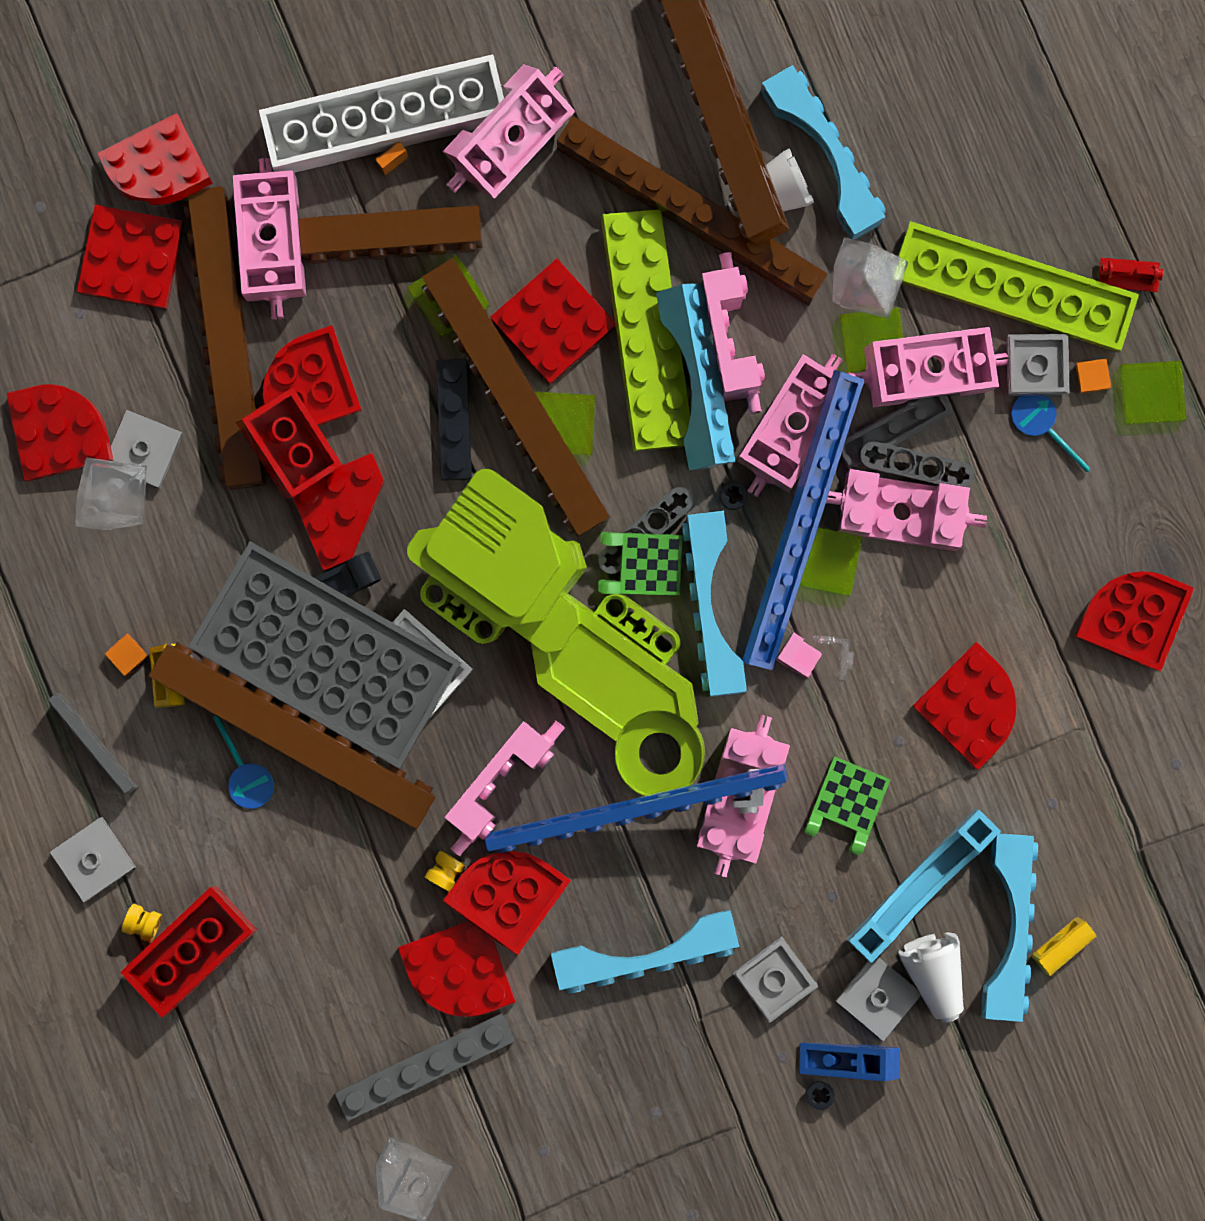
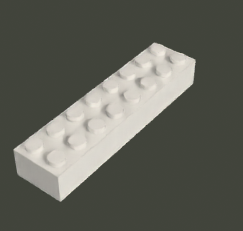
[259,54,504,173]

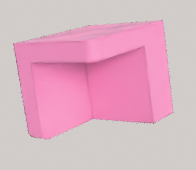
[776,633,822,679]

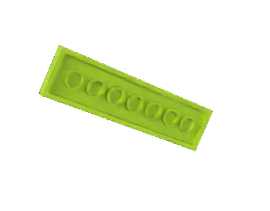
[601,210,690,452]
[891,221,1139,353]

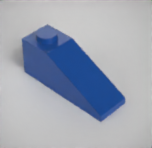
[800,1042,900,1081]

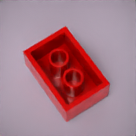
[235,387,342,499]

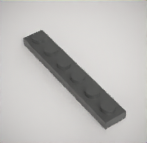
[335,1013,515,1121]

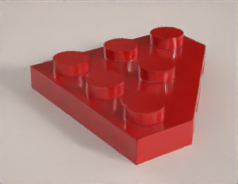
[293,453,385,572]

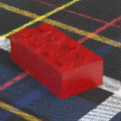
[120,885,258,1018]

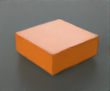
[376,142,408,176]
[1075,359,1111,394]
[105,633,149,677]

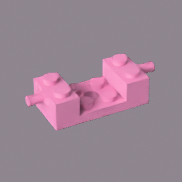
[443,64,575,199]
[233,158,306,319]
[700,252,765,414]
[849,327,1008,408]
[737,354,843,498]
[826,469,987,551]
[696,714,790,877]
[445,720,565,856]

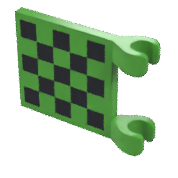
[598,532,683,596]
[804,756,891,855]

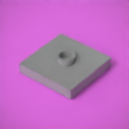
[1006,334,1070,396]
[103,410,183,489]
[50,817,136,902]
[732,936,819,1023]
[835,957,921,1041]

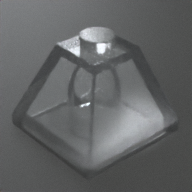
[832,237,908,318]
[75,458,147,530]
[376,1137,453,1221]

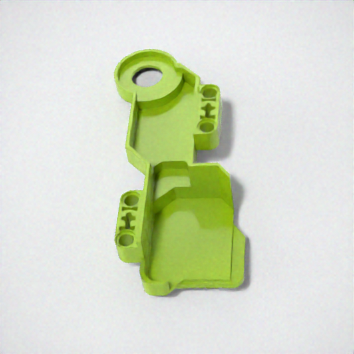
[407,469,705,796]

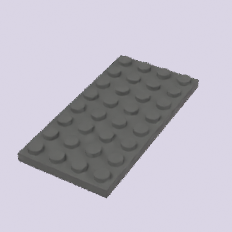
[188,541,461,769]

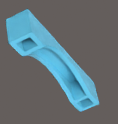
[760,65,886,242]
[656,284,736,471]
[682,511,747,697]
[846,809,1001,963]
[981,834,1038,1022]
[551,910,739,994]

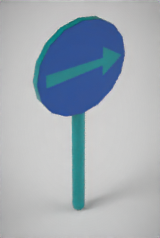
[1011,396,1090,472]
[213,714,274,809]

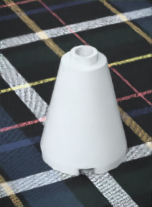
[727,149,814,217]
[898,932,964,1022]

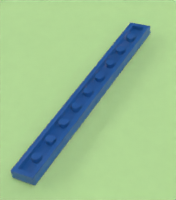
[742,370,865,670]
[485,763,788,853]

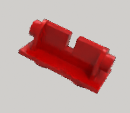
[1098,257,1163,293]

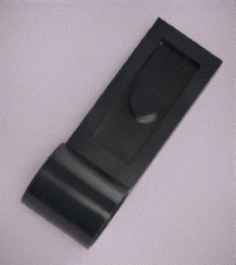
[315,552,382,597]

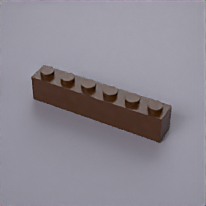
[299,205,483,264]

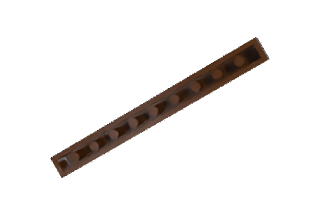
[658,0,790,245]
[557,116,828,306]
[184,186,266,490]
[422,258,611,537]
[149,642,436,829]

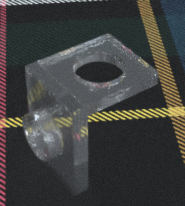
[811,635,854,682]

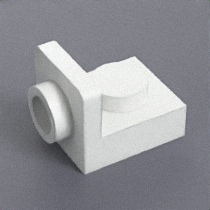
[731,769,764,814]

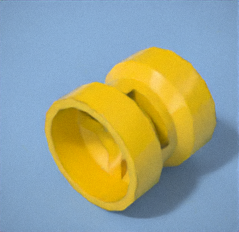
[425,850,466,892]
[122,903,162,943]

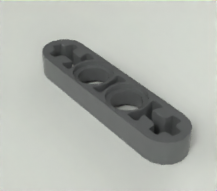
[858,442,974,487]
[598,487,693,575]

